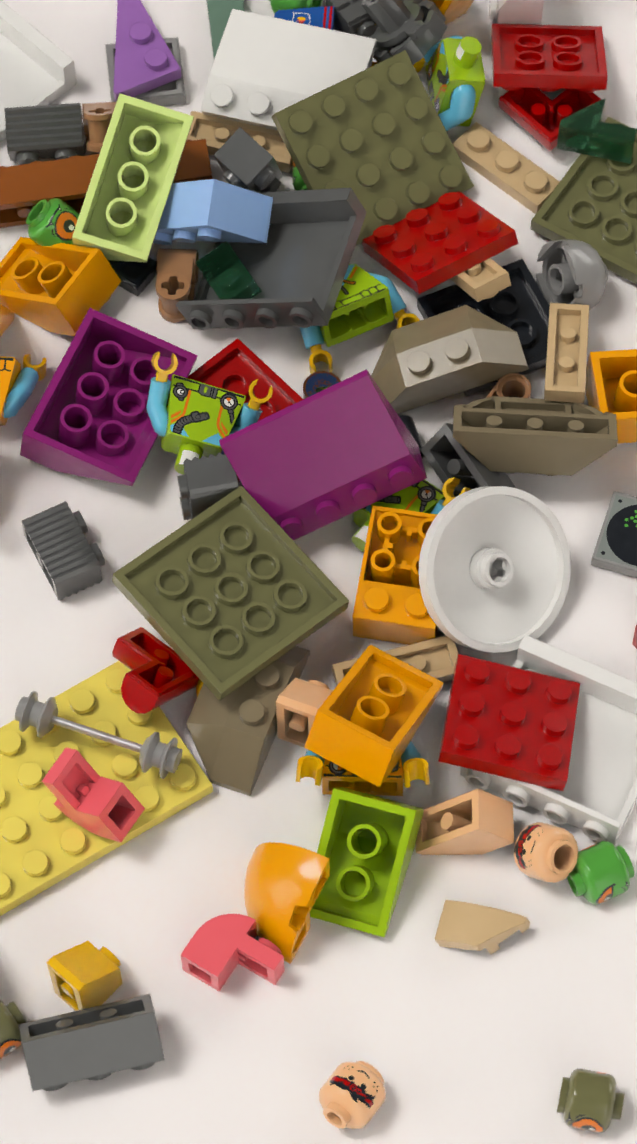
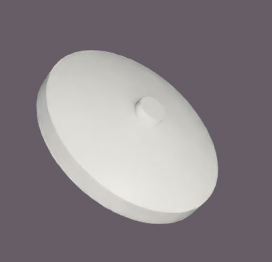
[418,486,571,653]

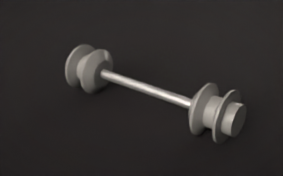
[15,691,182,779]

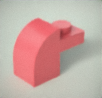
[42,747,145,842]
[180,914,285,992]

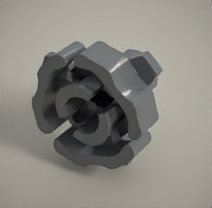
[362,0,447,64]

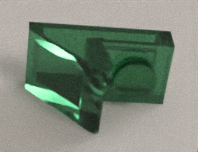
[557,99,637,164]
[195,241,262,300]

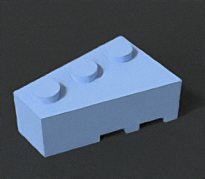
[153,179,273,245]

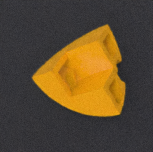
[244,842,330,964]

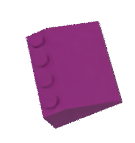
[20,308,198,487]
[219,369,427,541]

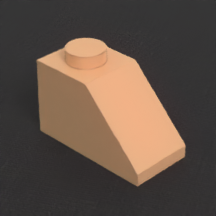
[276,678,333,747]
[416,789,514,855]

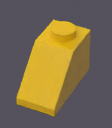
[46,941,123,1011]

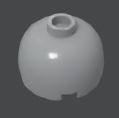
[536,239,608,310]

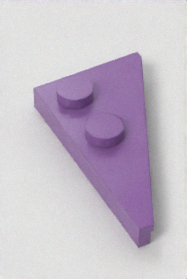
[113,0,182,102]

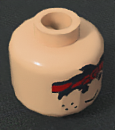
[514,822,578,883]
[319,1061,386,1129]

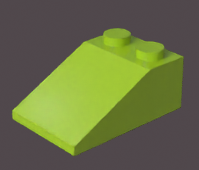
[310,787,424,937]

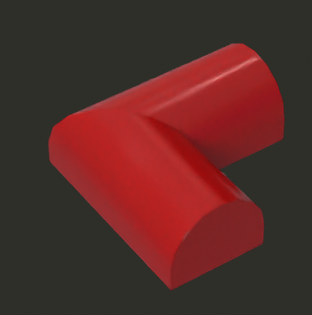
[498,88,605,151]
[112,627,200,714]

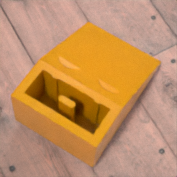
[352,505,438,645]

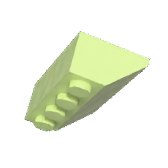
[72,93,194,262]

